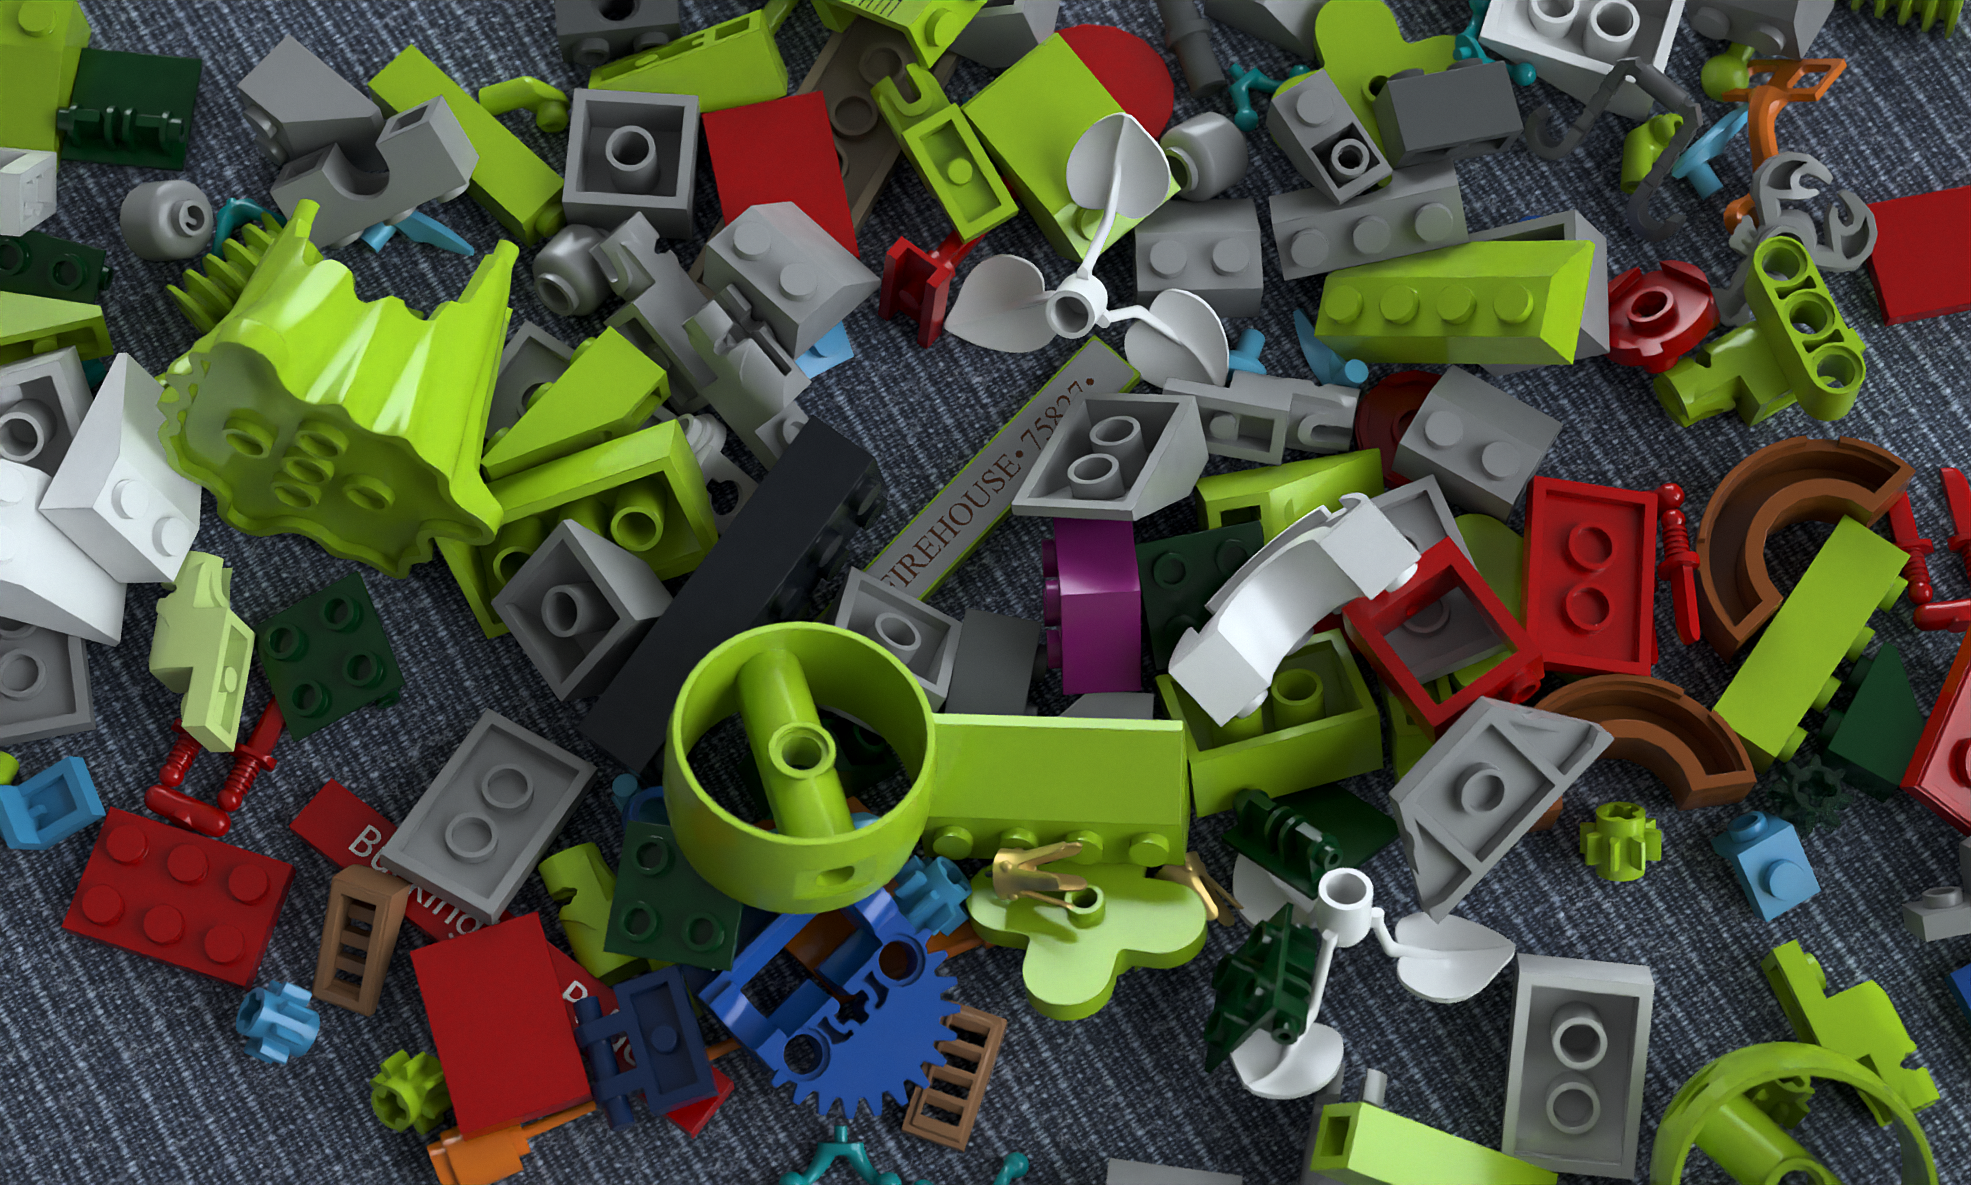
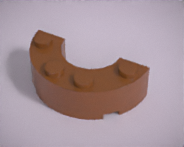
[1690,435,1916,664]
[1526,674,1757,833]

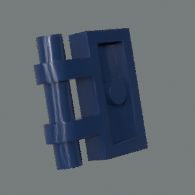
[573,964,720,1132]

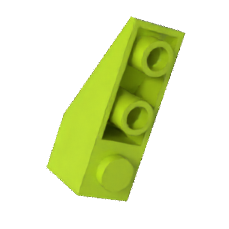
[480,325,671,483]
[1193,448,1385,546]

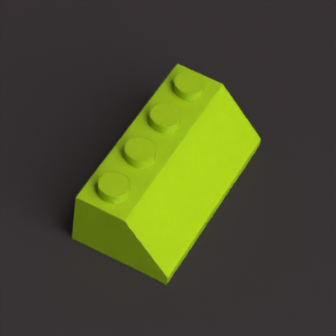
[1314,240,1595,365]
[434,418,719,639]
[921,713,1192,867]

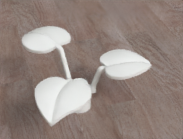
[944,112,1229,388]
[1230,853,1516,1100]

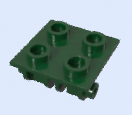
[57,47,203,172]
[0,230,114,305]
[1135,520,1264,670]
[250,571,406,743]
[1221,782,1400,901]
[603,820,744,973]
[1203,902,1318,1074]

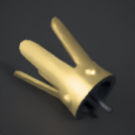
[985,841,1088,910]
[1153,851,1244,926]

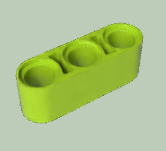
[1743,236,1866,422]

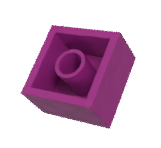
[1041,517,1141,695]

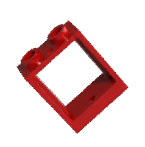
[1341,535,1545,745]

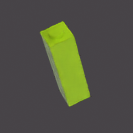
[367,44,567,249]
[1309,1102,1558,1185]

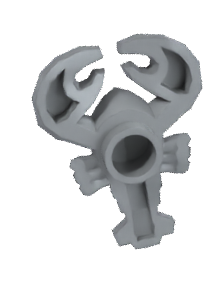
[1711,151,1878,328]

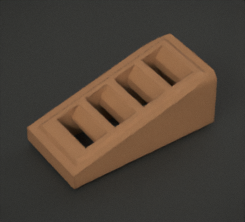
[311,864,411,1017]
[901,999,1007,1153]

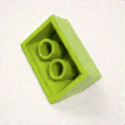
[1155,628,1384,818]

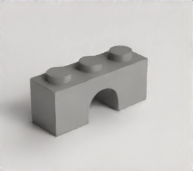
[270,94,479,249]
[1269,158,1470,281]

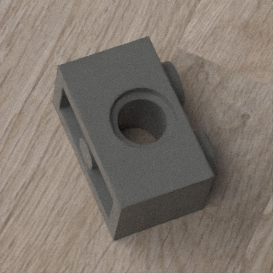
[554,0,683,65]

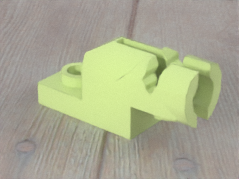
[149,551,256,752]

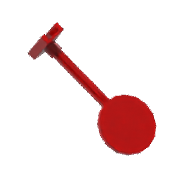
[878,24,1174,350]

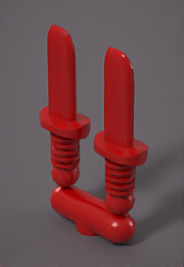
[1885,467,1971,633]
[1642,483,1701,667]
[144,695,287,838]

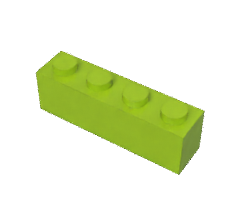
[1712,514,1910,775]

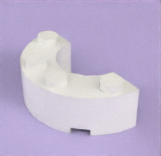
[1168,493,1422,727]

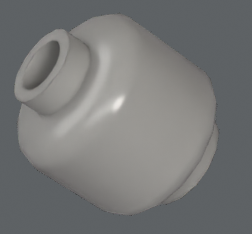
[1159,112,1249,202]
[119,179,214,262]
[532,224,614,316]

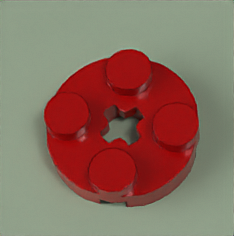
[1603,260,1721,374]

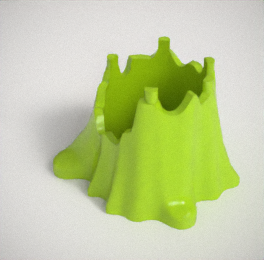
[157,199,519,579]

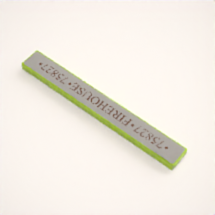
[812,334,1141,713]

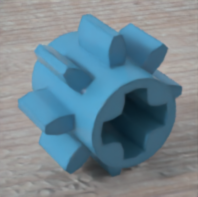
[892,855,972,937]
[236,980,320,1065]

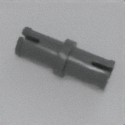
[1155,0,1228,99]

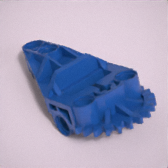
[621,786,961,1119]

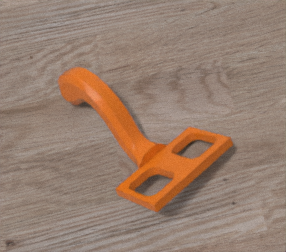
[1721,58,1847,235]

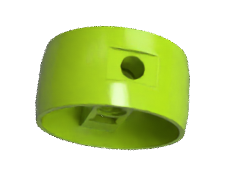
[663,622,938,914]
[1650,1042,1938,1185]

